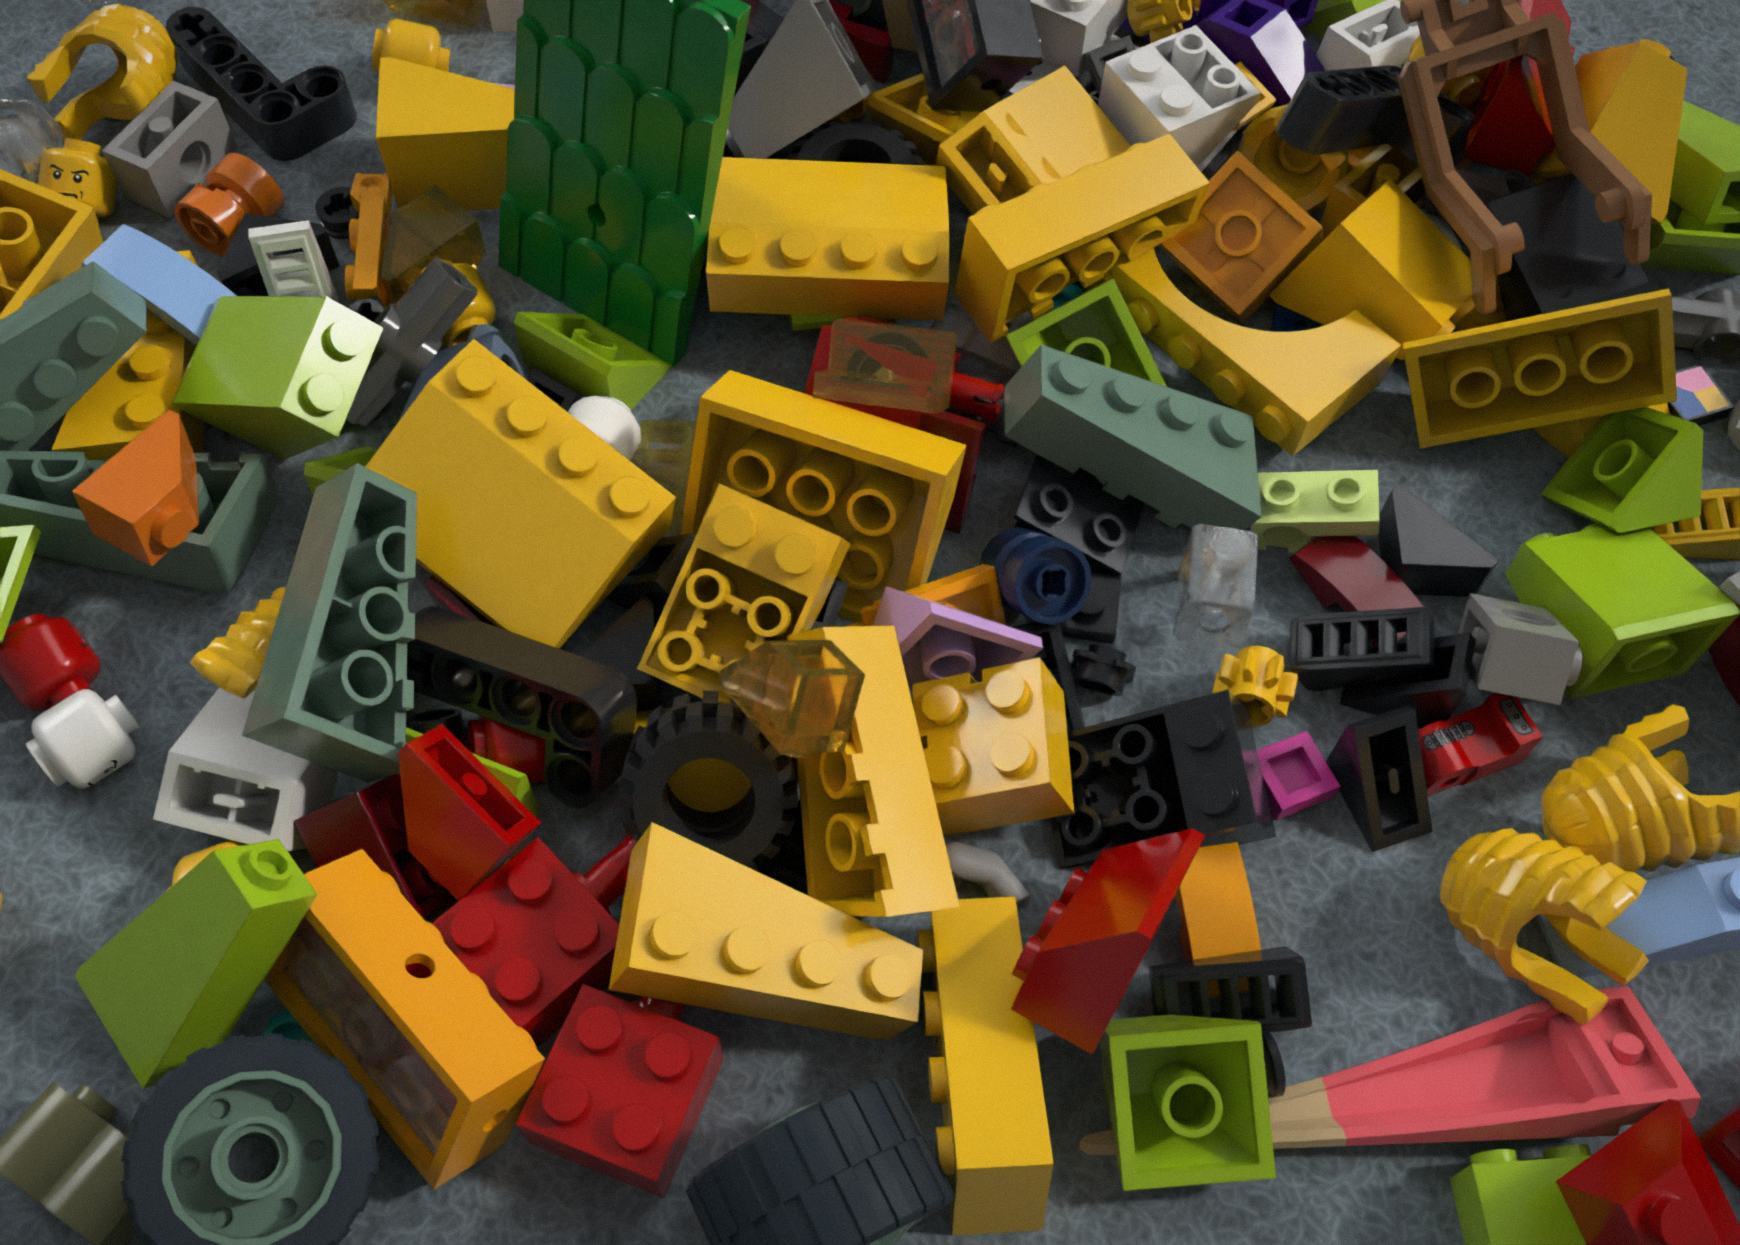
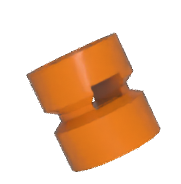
[174,153,285,257]

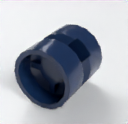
[979,527,1092,625]

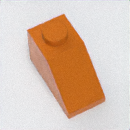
[72,409,199,567]

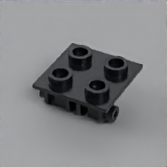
[1013,454,1144,576]

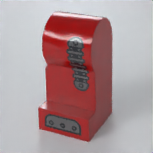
[1418,693,1543,797]

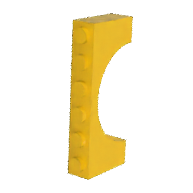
[1087,248,1401,457]

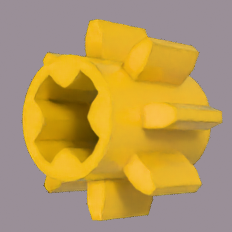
[1127,0,1192,43]
[1212,646,1298,727]

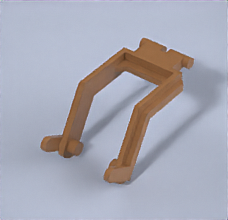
[1397,0,1652,316]

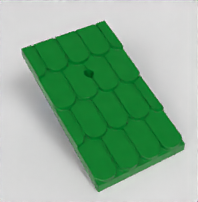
[498,0,751,368]

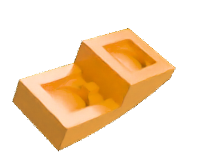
[1175,842,1261,998]

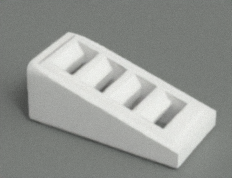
[248,220,338,303]

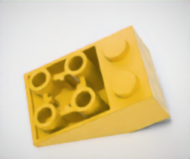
[936,65,1131,215]
[637,483,850,713]

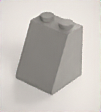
[726,0,877,159]

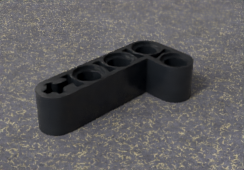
[166,7,357,161]
[1275,65,1477,165]
[407,606,637,809]

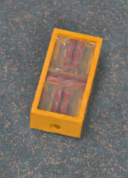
[264,849,545,1190]

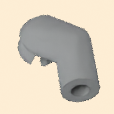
[945,841,1031,910]

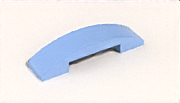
[82,224,237,346]

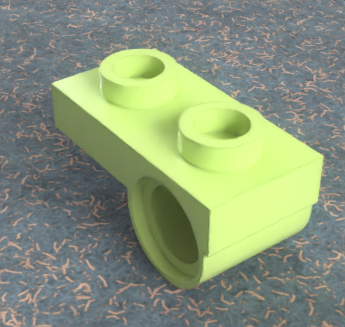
[1250,470,1379,554]

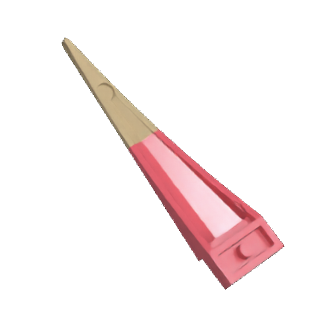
[1079,986,1701,1155]

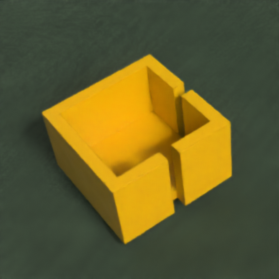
[912,657,1074,834]

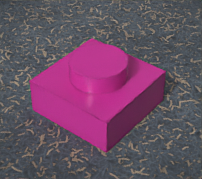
[1257,731,1341,821]

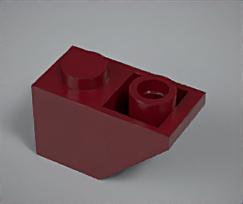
[294,773,455,919]

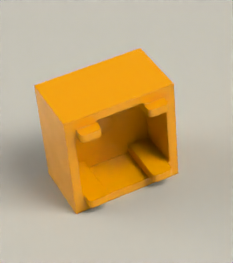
[1159,150,1323,324]

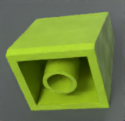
[170,296,383,459]
[1505,523,1740,700]

